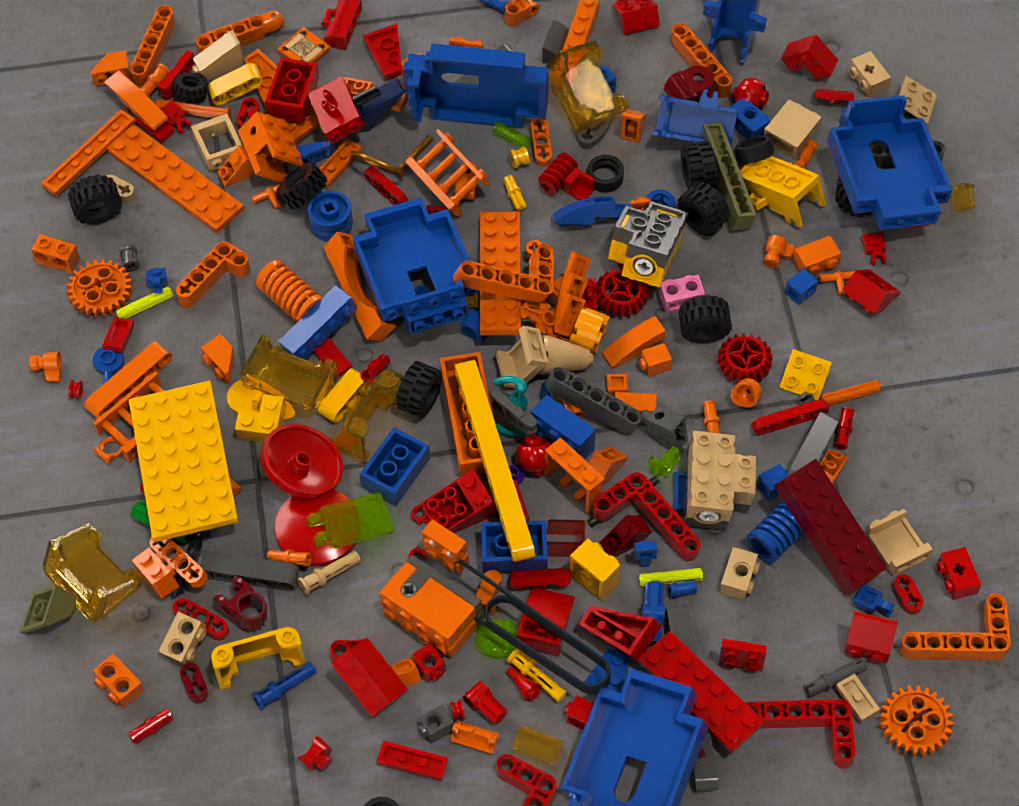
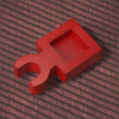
[161,99,193,134]
[861,232,887,266]

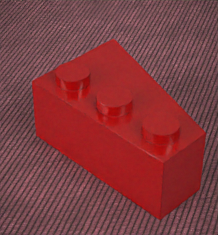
[579,606,662,662]

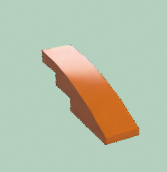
[104,71,168,131]
[554,251,591,338]

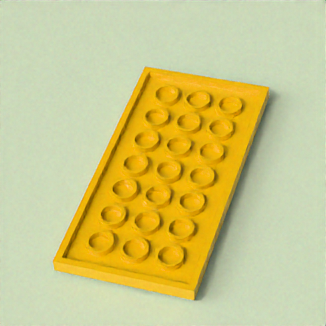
[129,380,239,542]

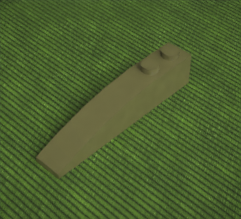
[702,122,757,231]

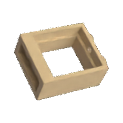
[191,114,242,172]

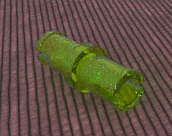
[493,121,532,148]

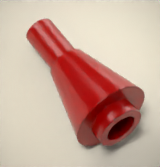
[506,667,541,701]

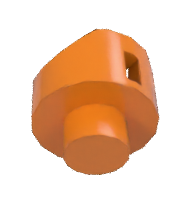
[731,378,762,408]

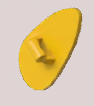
[226,378,295,421]

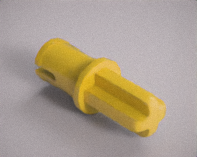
[503,175,526,211]

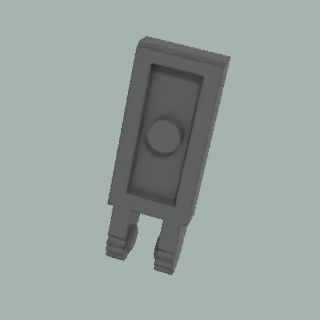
[490,389,537,437]

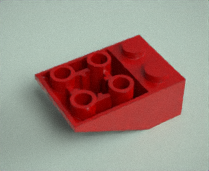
[420,469,498,532]
[517,587,575,656]

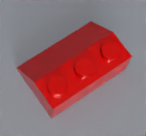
[331,637,408,717]

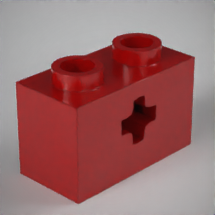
[937,547,981,600]

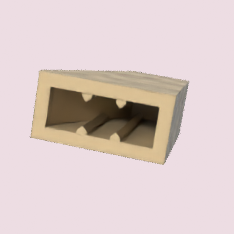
[192,30,244,81]

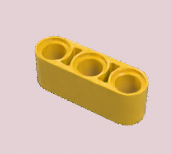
[208,63,263,106]
[318,368,370,423]

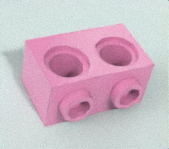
[659,274,705,313]

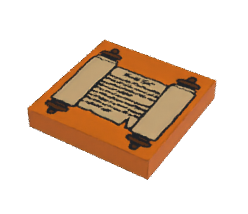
[277,27,331,63]

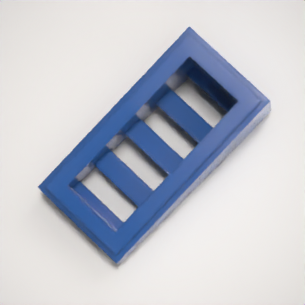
[296,140,335,167]

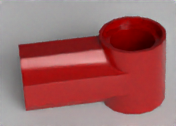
[463,681,508,725]

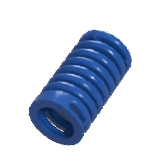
[746,501,804,564]

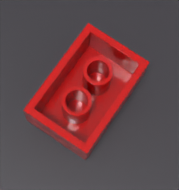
[265,57,319,122]

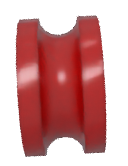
[68,380,83,399]
[450,699,465,721]

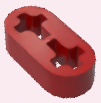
[236,97,260,129]
[893,574,923,615]

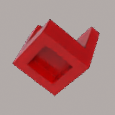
[564,167,595,201]

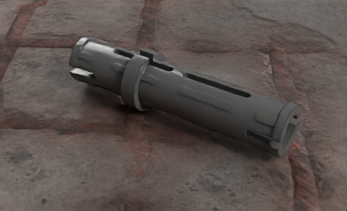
[803,657,868,698]

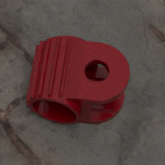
[663,65,714,102]
[213,576,267,633]

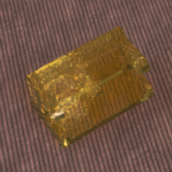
[512,725,564,764]

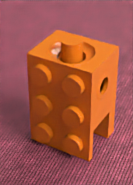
[238,111,303,183]

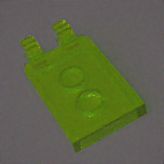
[306,492,395,548]

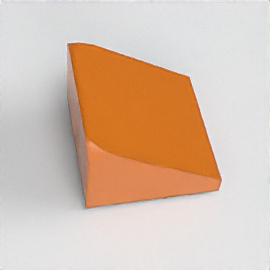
[390,657,421,687]

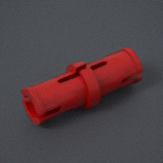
[360,354,390,382]
[834,407,855,450]
[128,708,174,745]

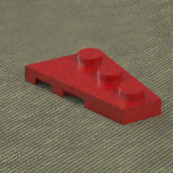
[363,23,402,80]

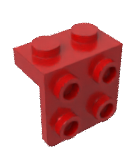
[612,0,660,35]

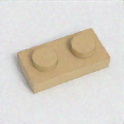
[835,674,880,723]

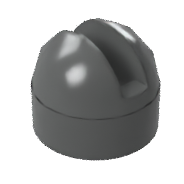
[798,392,815,405]

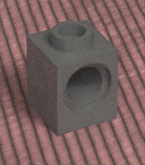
[418,704,454,743]

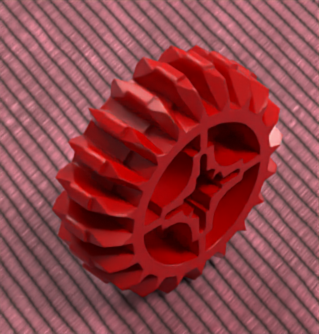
[596,267,649,318]
[717,333,773,383]

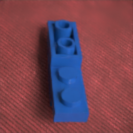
[552,196,632,227]

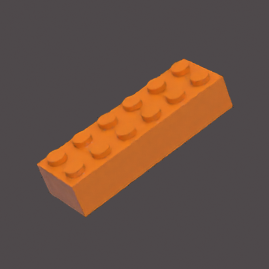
[440,352,494,476]

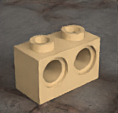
[158,612,207,664]

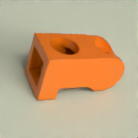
[476,570,502,616]

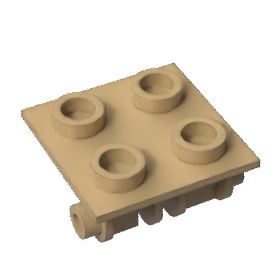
[899,76,937,124]

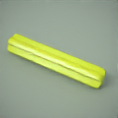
[116,286,173,319]
[639,568,703,586]

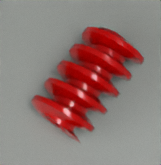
[538,153,578,196]

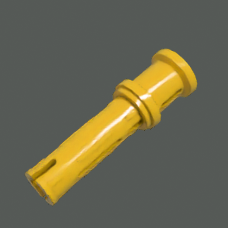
[507,648,567,702]

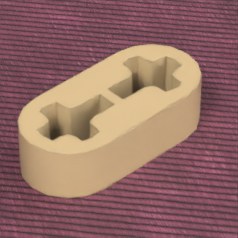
[106,175,135,202]

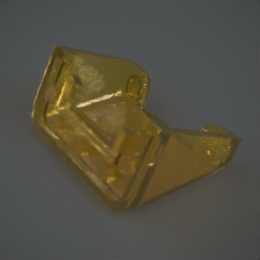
[546,40,629,132]
[240,335,339,411]
[331,370,403,464]
[43,523,144,622]

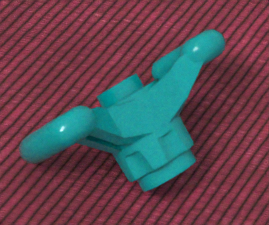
[494,376,528,437]

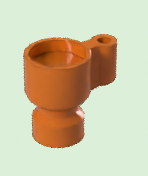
[763,235,796,268]
[29,352,62,382]

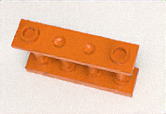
[405,129,491,217]
[93,371,164,463]

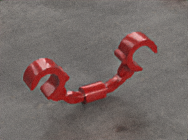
[409,505,430,560]

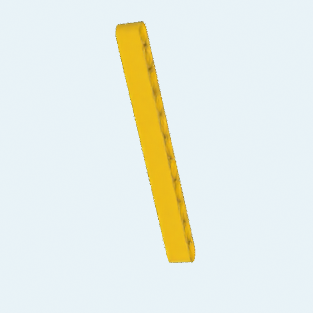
[454,359,535,562]

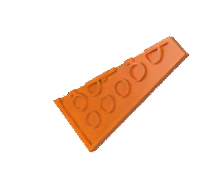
[244,49,319,144]

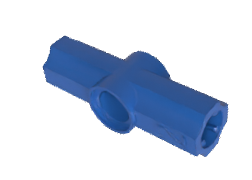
[642,581,665,648]

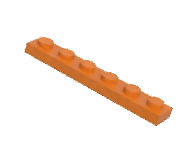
[41,110,136,197]

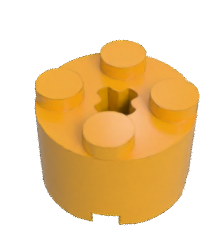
[569,306,610,354]

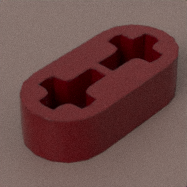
[180,662,209,704]

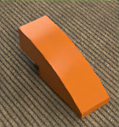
[602,316,666,369]

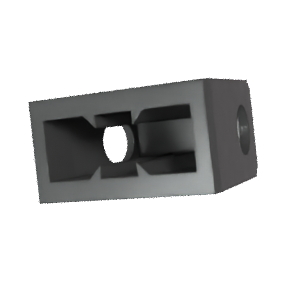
[642,406,688,454]

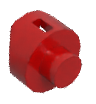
[298,736,332,771]

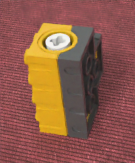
[608,201,688,287]

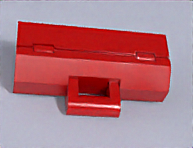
[321,0,363,50]

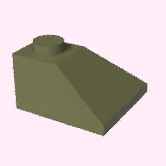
[20,585,77,634]

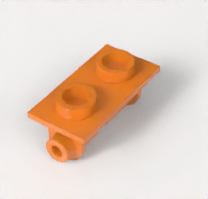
[450,721,500,754]

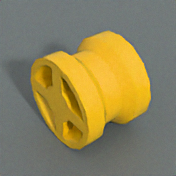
[509,146,530,169]

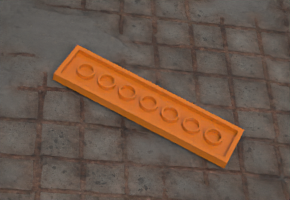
[106,124,244,234]
[480,211,521,335]

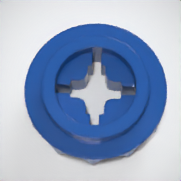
[646,190,676,208]

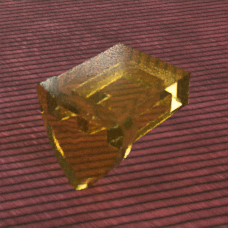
[951,183,975,210]

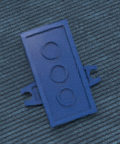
[703,0,767,66]
[652,89,738,146]

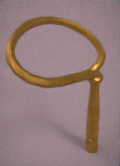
[351,135,433,177]

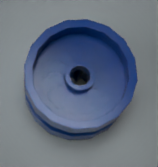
[308,191,353,241]

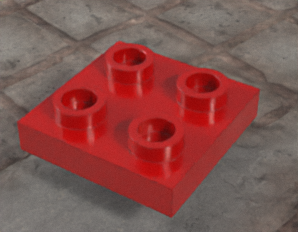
[718,638,767,672]

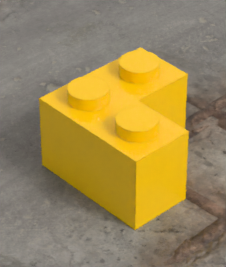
[235,394,287,443]

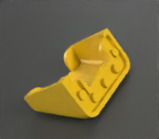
[211,627,306,690]

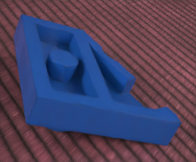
[585,649,629,693]

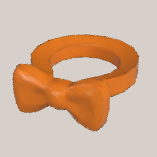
[94,436,123,465]

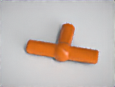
[251,184,281,209]
[818,271,855,295]

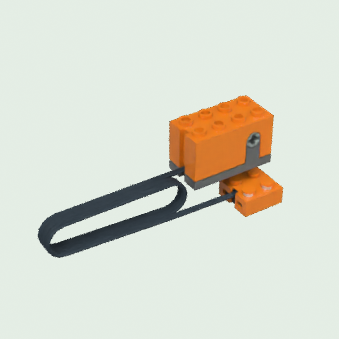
[379,519,611,695]

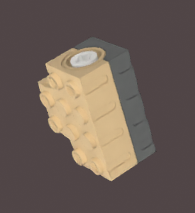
[684,431,756,530]

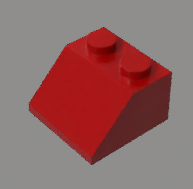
[843,269,901,314]
[844,611,898,663]

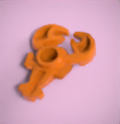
[518,303,570,342]

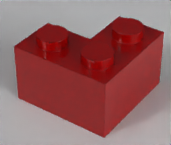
[781,34,838,80]

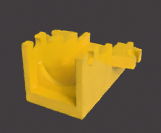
[740,156,826,228]

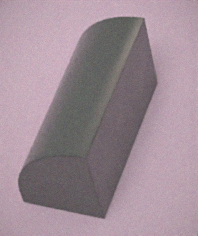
[543,20,569,66]

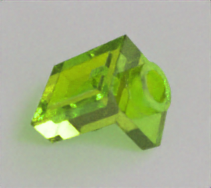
[648,446,680,478]

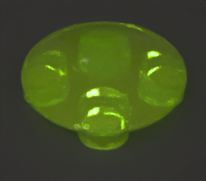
[476,619,517,659]

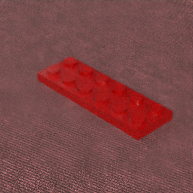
[638,631,765,753]

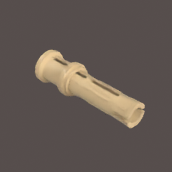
[297,550,361,596]

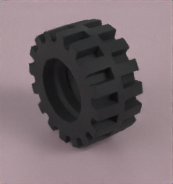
[173,72,208,104]

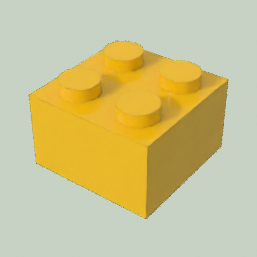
[570,539,620,601]

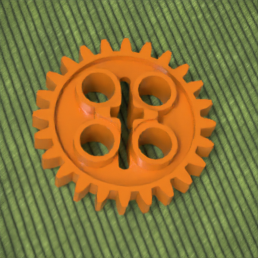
[66,258,133,318]
[879,685,954,757]

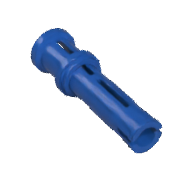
[251,661,317,710]

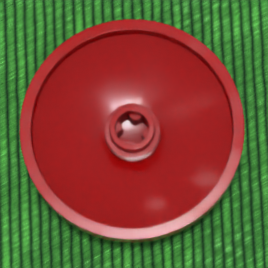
[260,424,343,499]
[275,490,360,567]

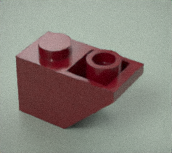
[600,515,652,557]

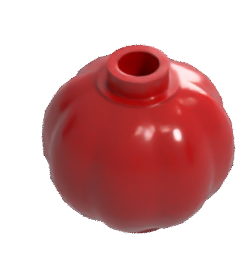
[732,77,769,110]
[515,435,551,476]

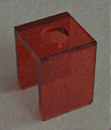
[547,519,585,557]

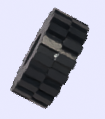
[276,162,327,210]

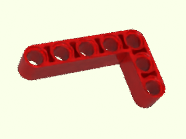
[592,472,701,561]
[746,699,856,769]
[496,754,557,806]

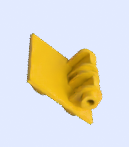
[779,349,832,400]

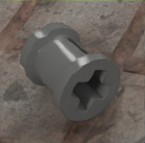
[119,245,140,272]

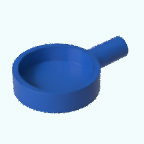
[93,347,124,384]

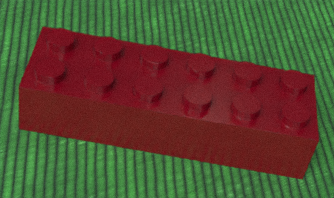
[773,458,887,595]

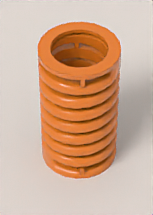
[256,259,323,322]

